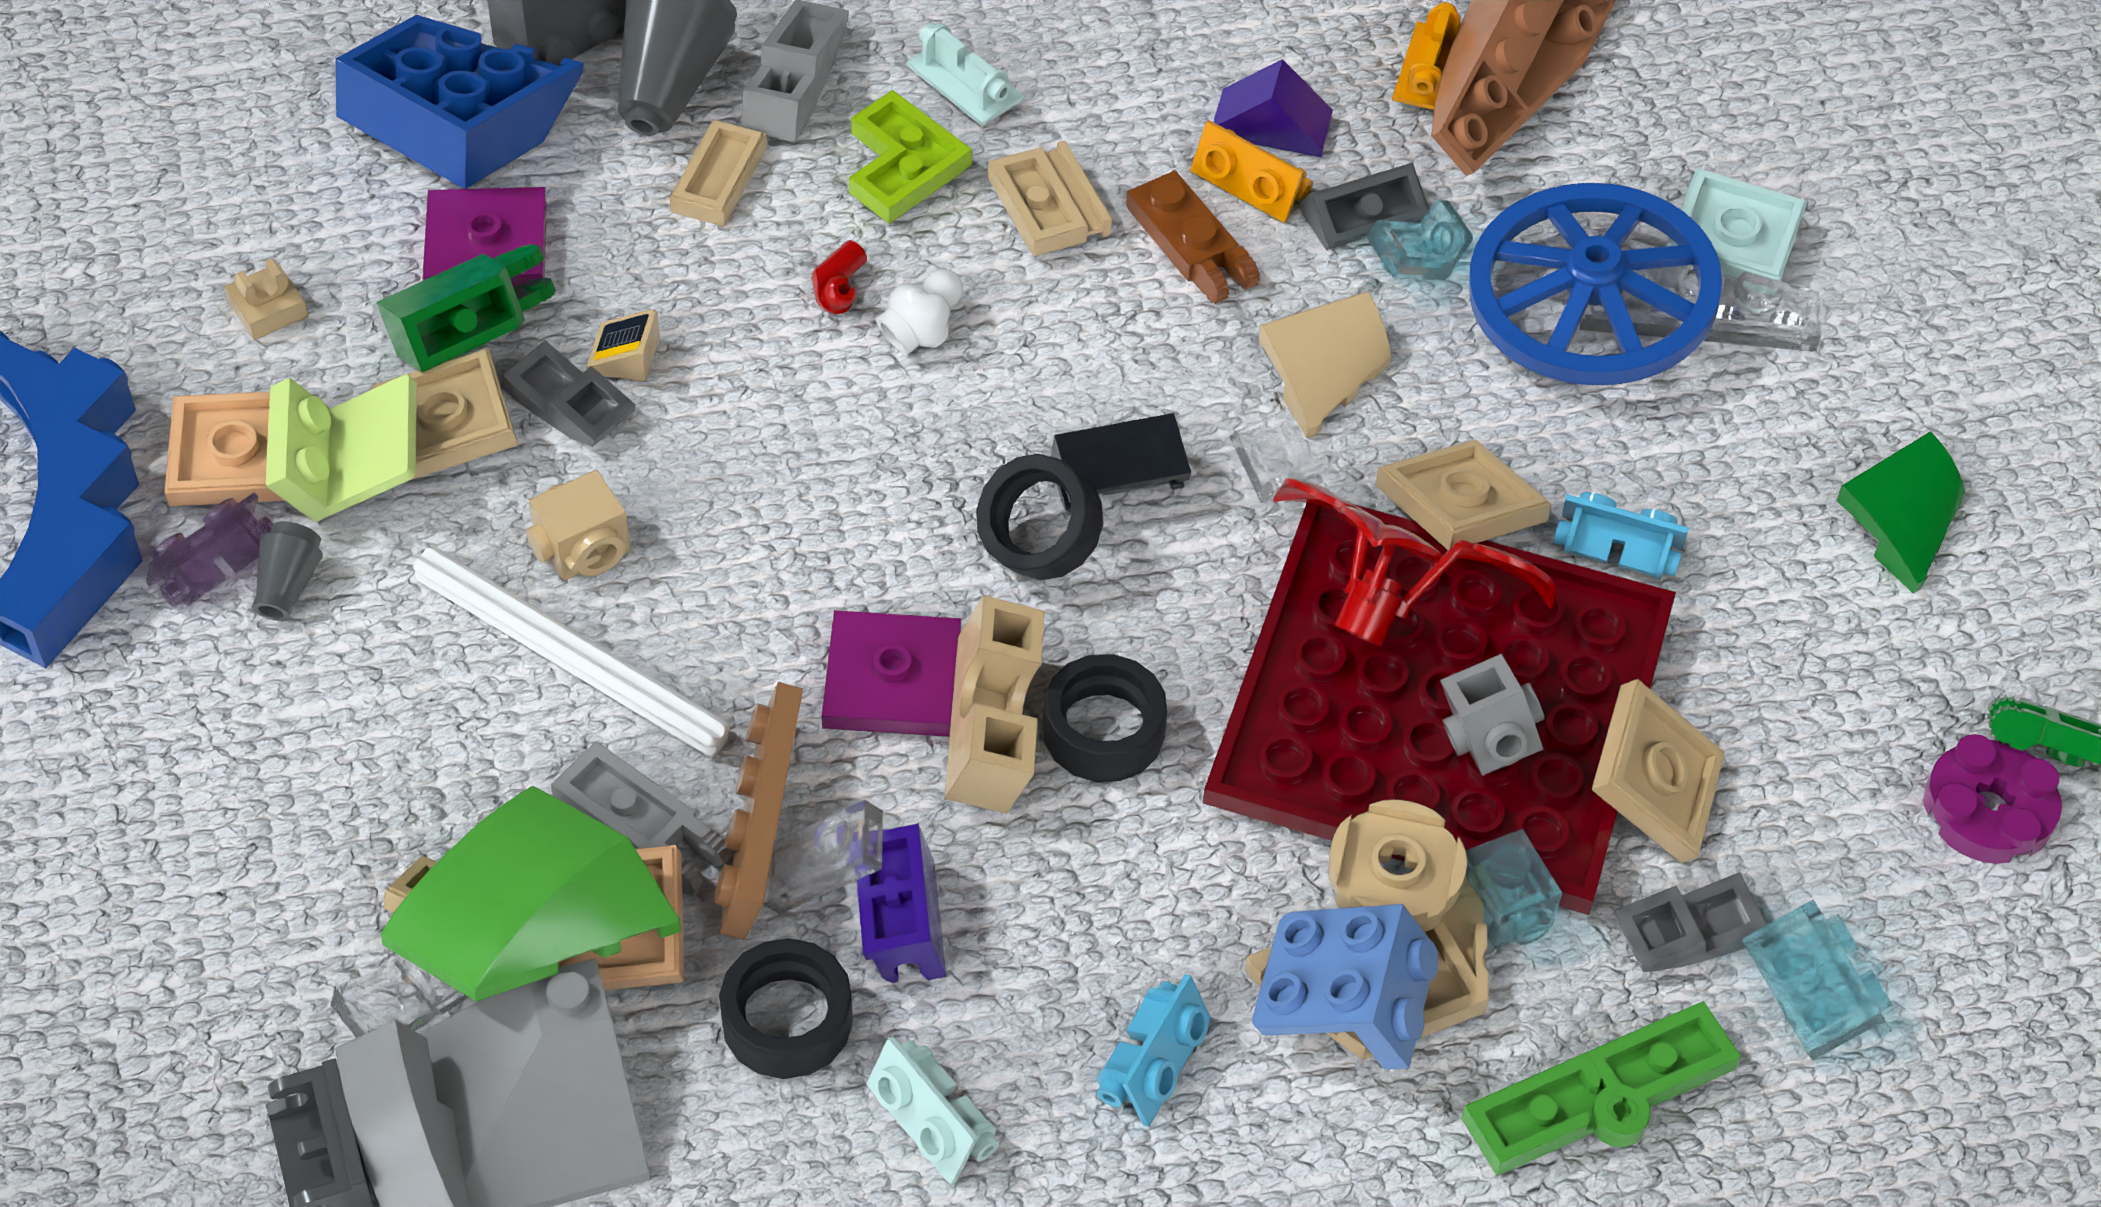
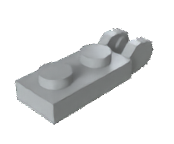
[551,741,734,896]

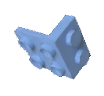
[1252,904,1438,1070]

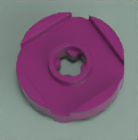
[1923,734,2062,864]

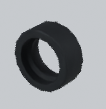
[976,454,1103,580]
[1043,654,1167,782]
[719,938,853,1079]

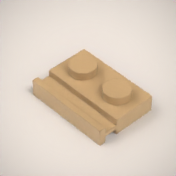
[988,141,1112,257]

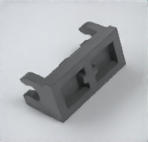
[266,1058,374,1207]

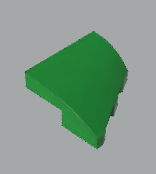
[1836,431,1965,593]

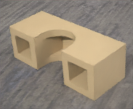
[944,595,1045,814]

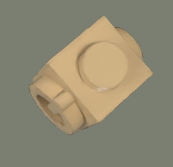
[526,469,631,581]

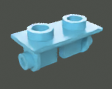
[1553,492,1689,579]
[1096,974,1211,1127]

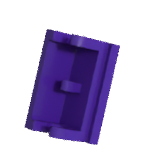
[852,823,947,983]

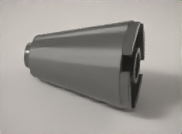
[618,0,737,136]

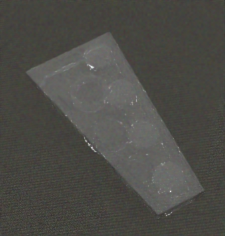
[1579,226,1821,352]

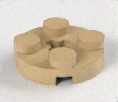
[1328,800,1467,932]

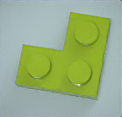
[849,89,972,224]

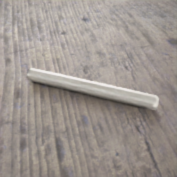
[413,547,730,756]

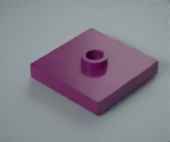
[423,187,547,288]
[821,610,962,737]

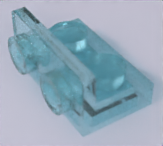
[1742,899,1893,1061]

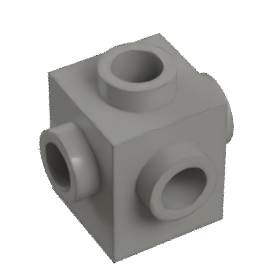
[1440,654,1545,776]

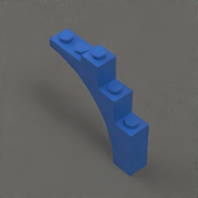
[0,331,143,669]

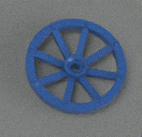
[1469,183,1722,385]

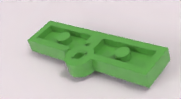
[1461,1001,1741,1176]

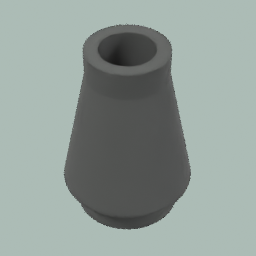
[252,521,323,621]

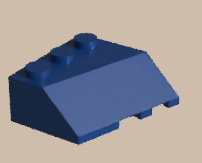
[336,15,584,189]

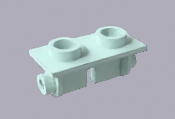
[907,23,1024,126]
[866,1036,999,1185]

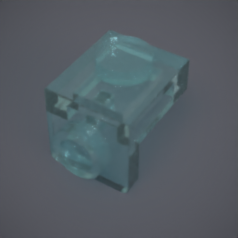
[1366,200,1473,281]
[1465,829,1562,949]

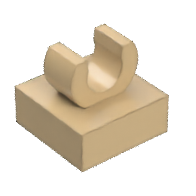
[224,258,308,340]

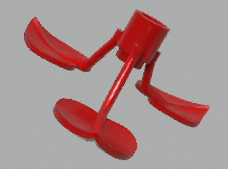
[1273,478,1557,647]

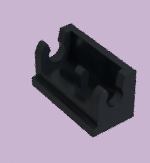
[1051,413,1191,510]

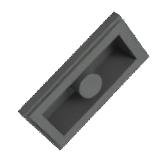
[1299,162,1432,250]

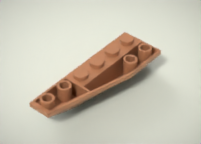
[1431,0,1616,176]

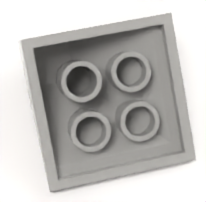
[419,958,651,1207]

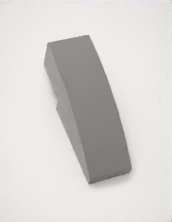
[741,0,849,142]
[335,1020,469,1207]

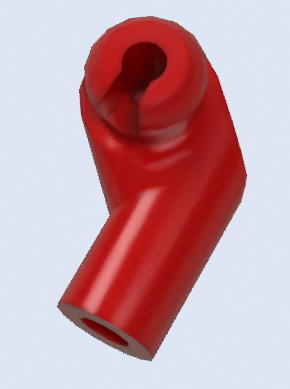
[811,240,867,314]

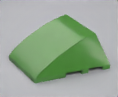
[381,786,681,1002]

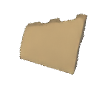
[1259,291,1391,438]

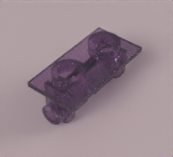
[146,492,273,608]

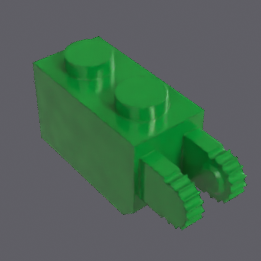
[376,244,556,373]

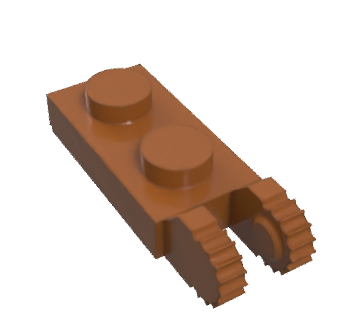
[1126,170,1260,304]

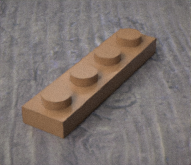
[714,682,803,940]

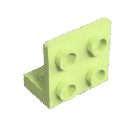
[266,374,417,522]

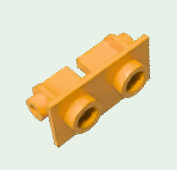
[1392,2,1461,110]
[1190,120,1313,223]

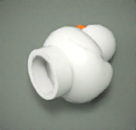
[876,269,963,356]

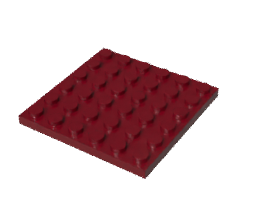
[1203,503,1676,915]

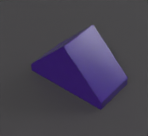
[1213,59,1333,157]

